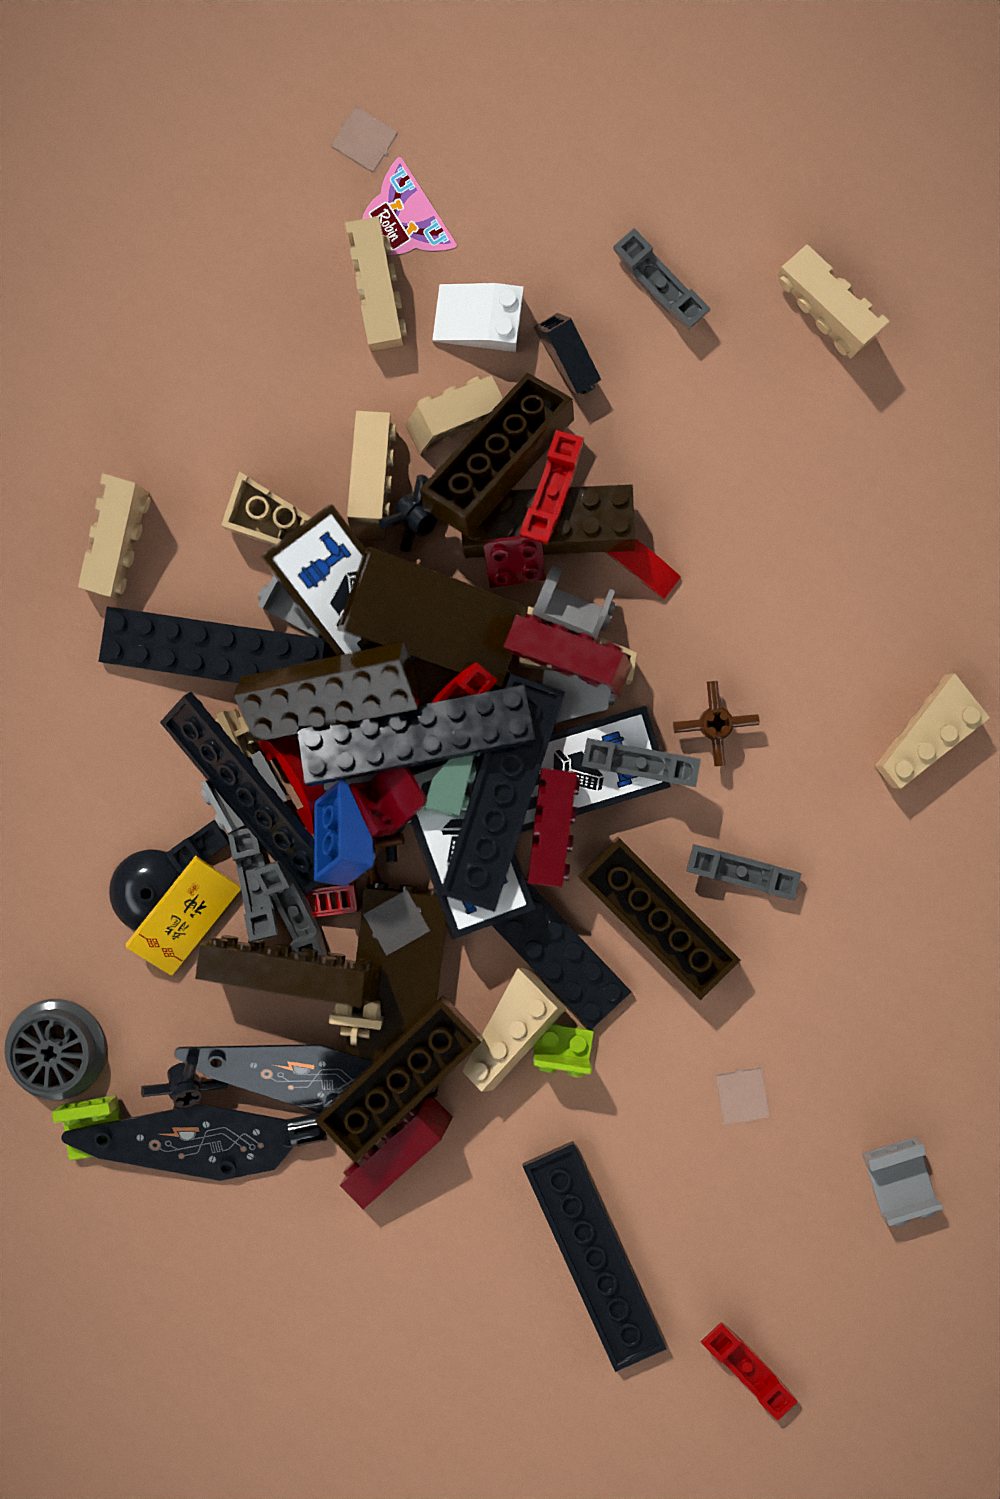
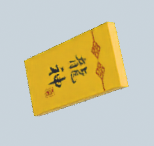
[125,856,241,976]

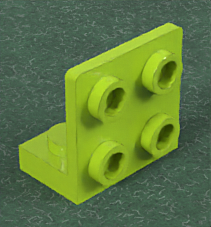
[533,1023,594,1077]
[52,1095,121,1160]

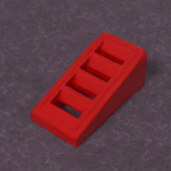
[305,882,359,917]

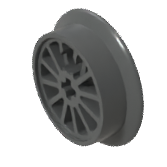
[5,999,106,1100]

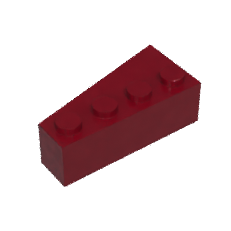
[504,614,632,697]
[527,768,580,887]
[339,1098,453,1210]

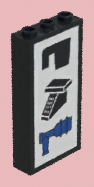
[481,706,671,833]
[409,756,535,940]

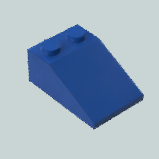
[314,779,375,887]

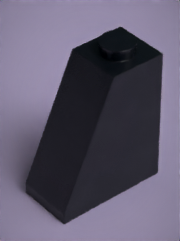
[534,313,602,394]

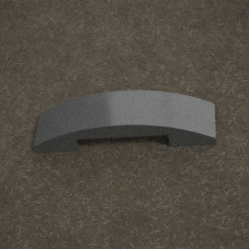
[613,228,710,329]
[582,738,701,787]
[228,828,278,942]
[686,844,802,900]
[253,860,327,956]

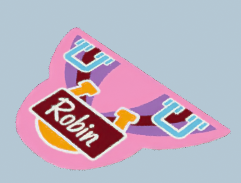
[362,157,457,255]

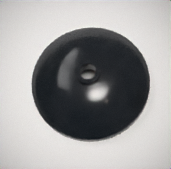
[109,849,180,931]

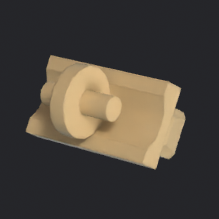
[215,709,255,758]
[329,1000,384,1045]

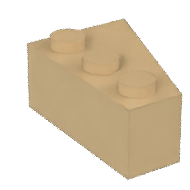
[405,375,503,455]

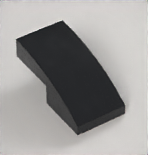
[165,820,230,874]

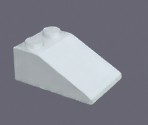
[433,283,523,352]

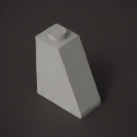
[542,670,615,723]

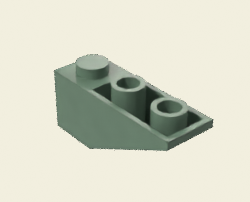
[424,753,480,818]

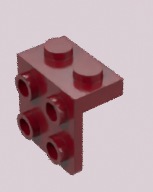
[484,535,546,588]
[348,767,427,838]

